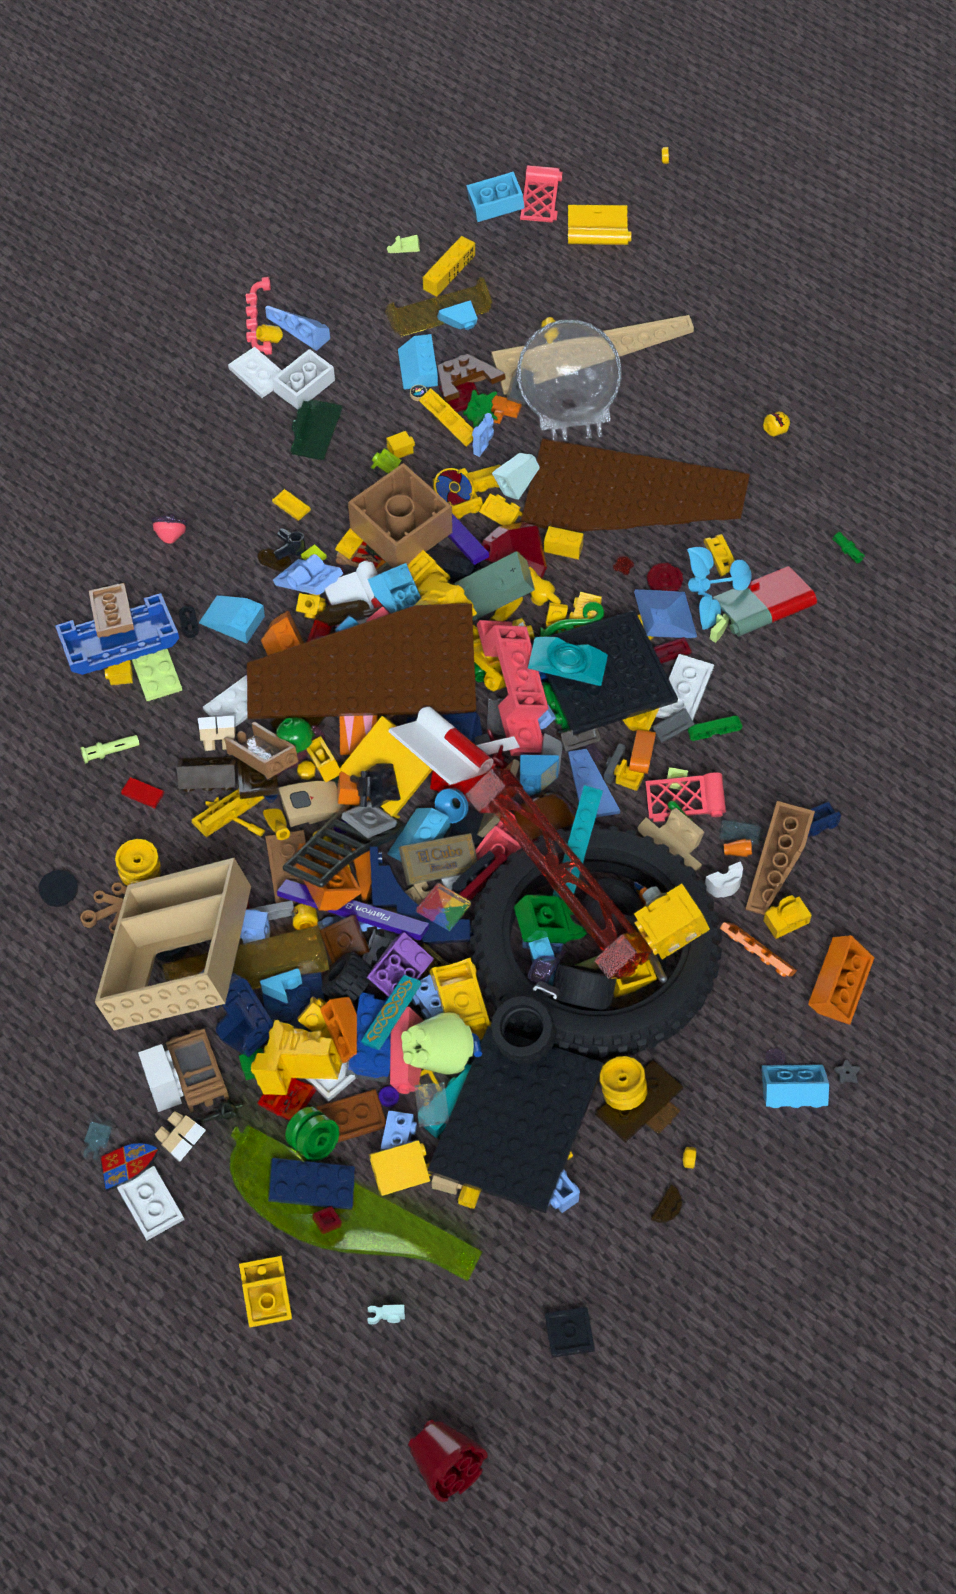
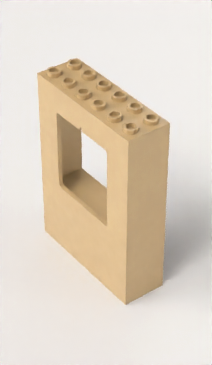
[95,858,251,1030]

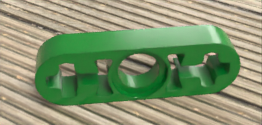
[688,716,743,741]

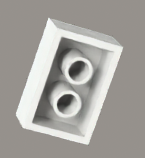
[273,349,335,410]
[138,1044,184,1112]

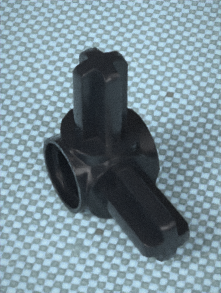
[274,528,306,560]

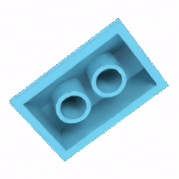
[398,334,438,389]
[387,808,450,862]
[762,1065,829,1108]

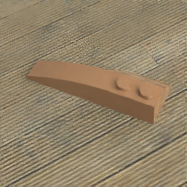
[746,801,815,915]

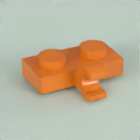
[491,395,522,424]

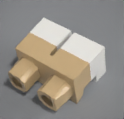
[198,715,236,751]
[155,1111,206,1162]

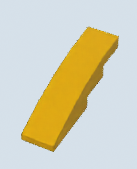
[419,388,474,447]

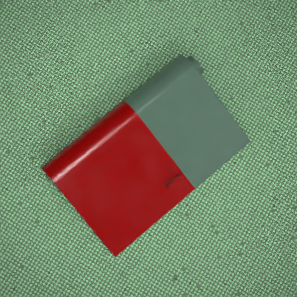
[713,566,817,637]

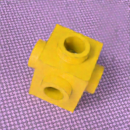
[296,593,326,619]

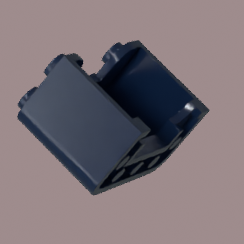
[199,969,274,1058]

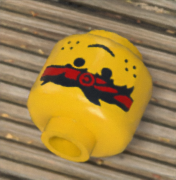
[763,411,790,437]

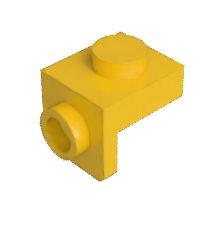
[614,759,644,791]

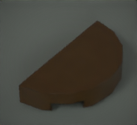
[651,1184,682,1223]

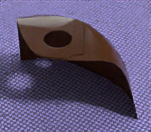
[513,792,576,843]

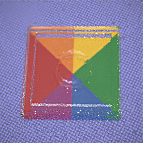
[416,883,471,931]

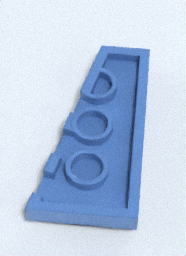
[568,749,620,817]

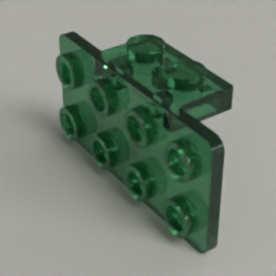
[291,399,342,460]

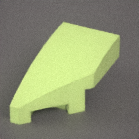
[387,235,420,253]
[710,614,729,643]

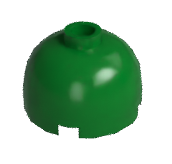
[276,717,315,753]

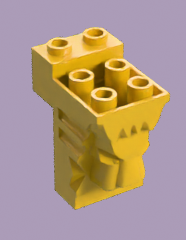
[414,574,477,616]
[251,1020,342,1095]

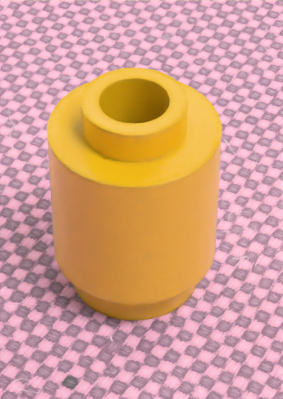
[256,324,283,343]

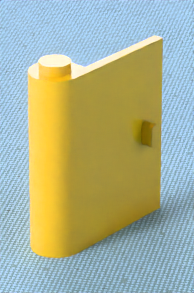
[568,205,631,245]

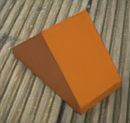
[337,771,369,806]

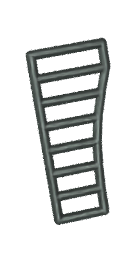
[282,805,405,888]

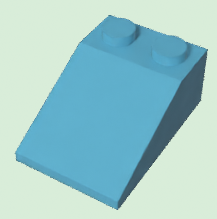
[199,596,265,643]

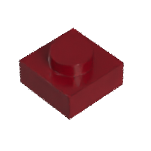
[312,1206,342,1235]

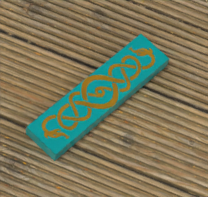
[361,975,422,1050]

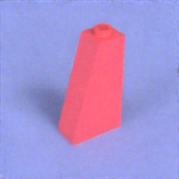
[390,1007,424,1094]

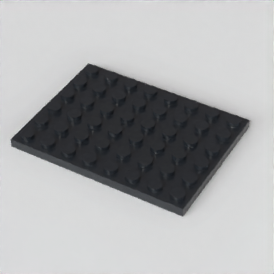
[427,1026,604,1213]

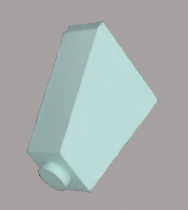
[492,453,540,500]

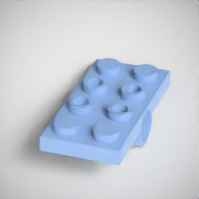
[273,554,343,595]

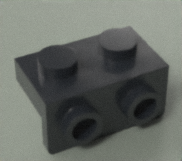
[366,763,401,808]

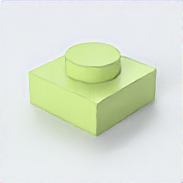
[666,767,688,790]

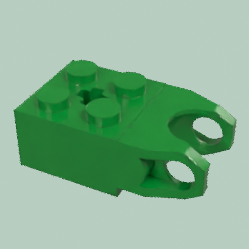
[514,895,587,944]

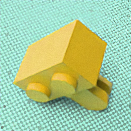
[763,895,811,939]

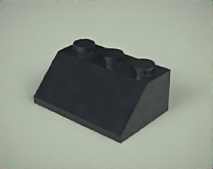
[426,545,481,583]

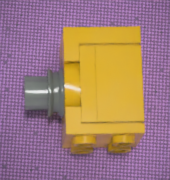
[634,884,710,960]

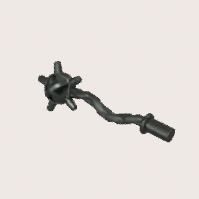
[154,1099,243,1141]

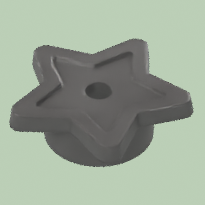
[834,1060,860,1084]

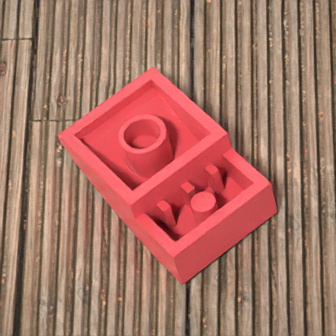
[475,811,538,860]

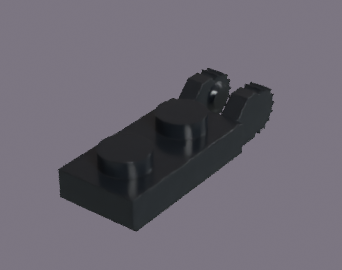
[452,851,495,896]

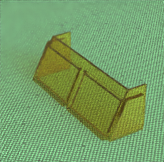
[385,277,492,337]

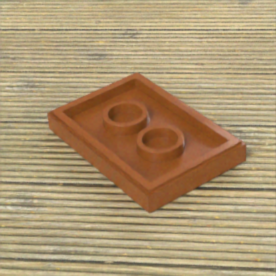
[317,1089,386,1143]

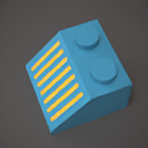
[520,755,559,796]

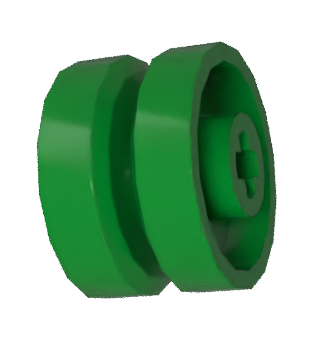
[285,1107,339,1161]

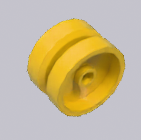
[115,839,161,886]
[600,1056,647,1110]

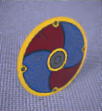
[434,468,474,506]

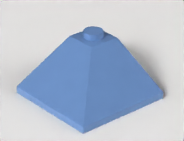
[634,589,697,638]

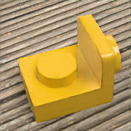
[545,602,568,633]

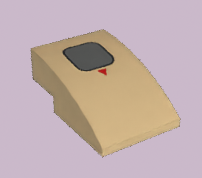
[279,781,344,827]

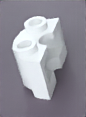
[705,861,743,898]

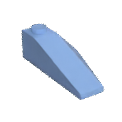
[265,306,330,351]

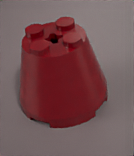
[408,1419,488,1502]

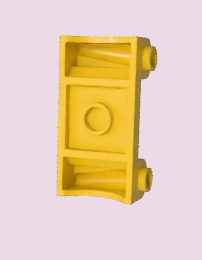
[473,625,506,691]
[430,958,492,1041]

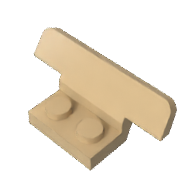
[638,808,704,871]

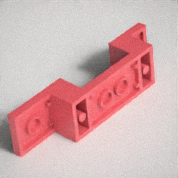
[476,620,549,756]

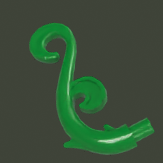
[540,602,604,637]

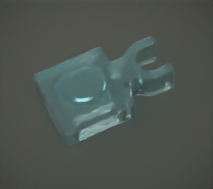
[83,1122,112,1161]

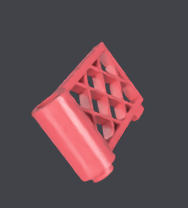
[520,165,563,222]
[646,773,726,822]

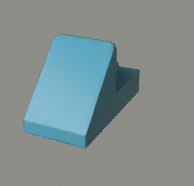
[260,968,302,1003]

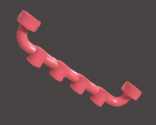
[246,277,272,355]

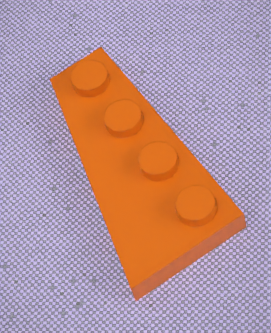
[720,922,797,977]

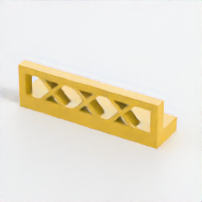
[192,789,264,837]

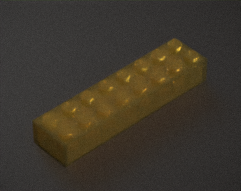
[162,925,329,990]

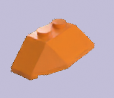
[261,611,304,655]

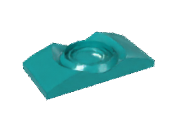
[528,637,608,686]

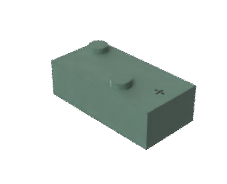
[454,551,535,620]

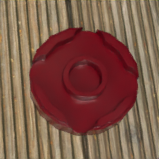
[647,563,683,591]

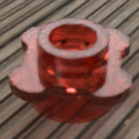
[613,556,634,575]

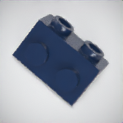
[808,802,841,837]

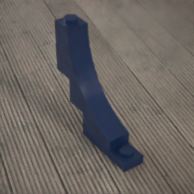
[370,846,474,945]

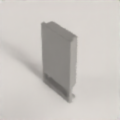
[541,733,562,774]

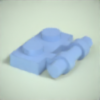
[472,413,494,457]

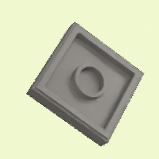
[342,801,397,838]

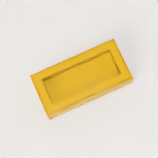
[272,489,311,521]

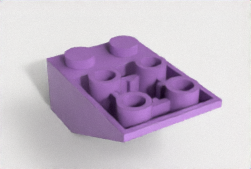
[367,932,434,997]

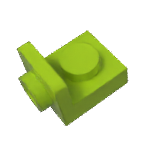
[370,448,402,473]

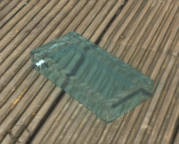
[720,820,761,845]

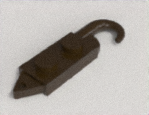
[315,596,384,626]

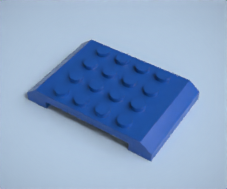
[55,593,179,675]

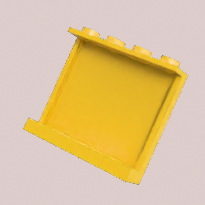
[340,716,432,819]

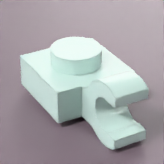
[368,1305,405,1324]

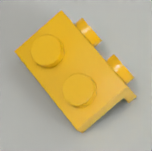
[298,996,333,1040]

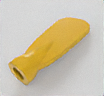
[489,597,523,621]
[263,809,290,840]

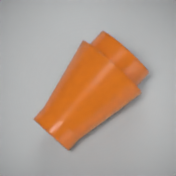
[724,838,752,857]

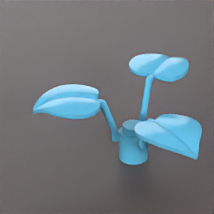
[687,547,751,630]

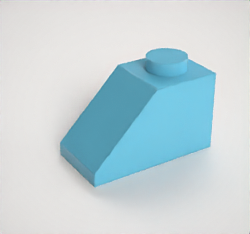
[437,300,478,330]

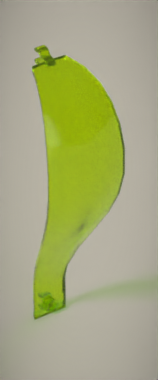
[230,1125,483,1281]

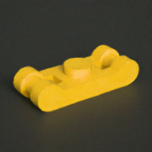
[704,534,735,577]

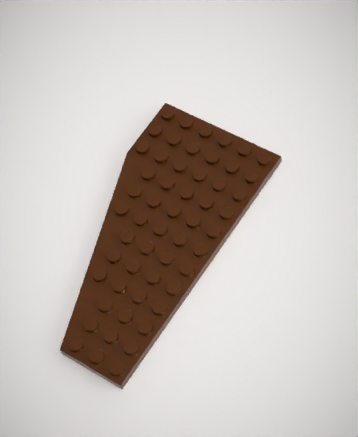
[521,439,750,532]
[247,604,476,719]

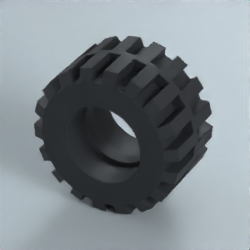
[321,952,373,1002]

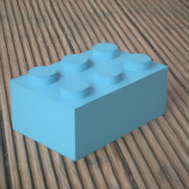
[466,172,525,222]

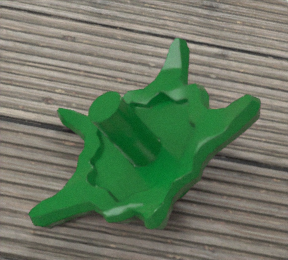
[463,390,498,428]

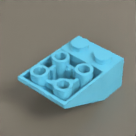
[367,563,421,613]

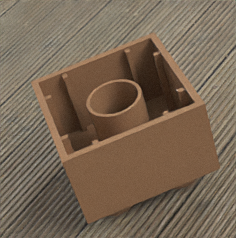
[348,463,452,568]

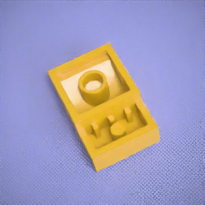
[239,1256,292,1328]

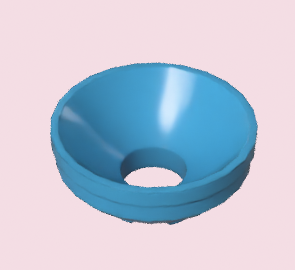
[435,788,468,823]

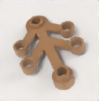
[80,883,127,934]

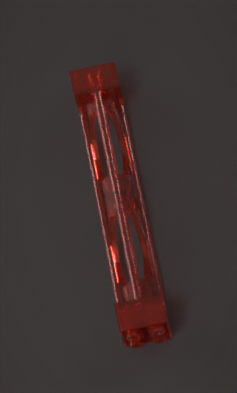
[465,768,653,979]

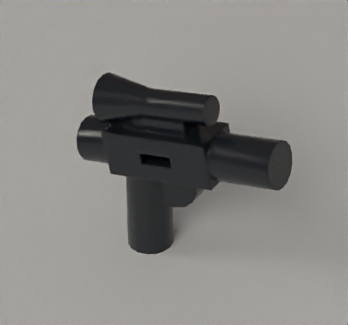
[350,771,373,807]

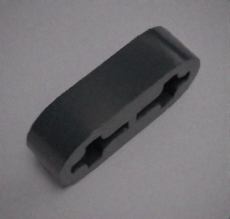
[179,606,199,638]

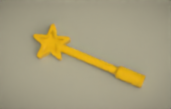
[205,797,265,837]

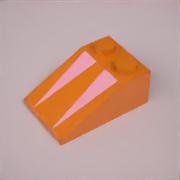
[340,715,380,755]

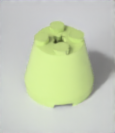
[401,1012,474,1074]

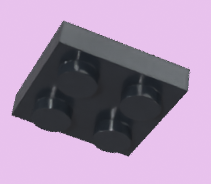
[545,1307,595,1358]

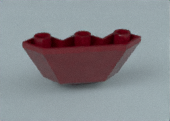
[482,522,547,579]

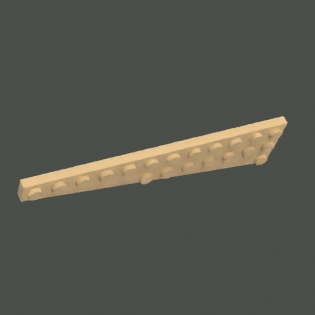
[492,315,694,395]

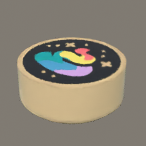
[410,385,427,401]

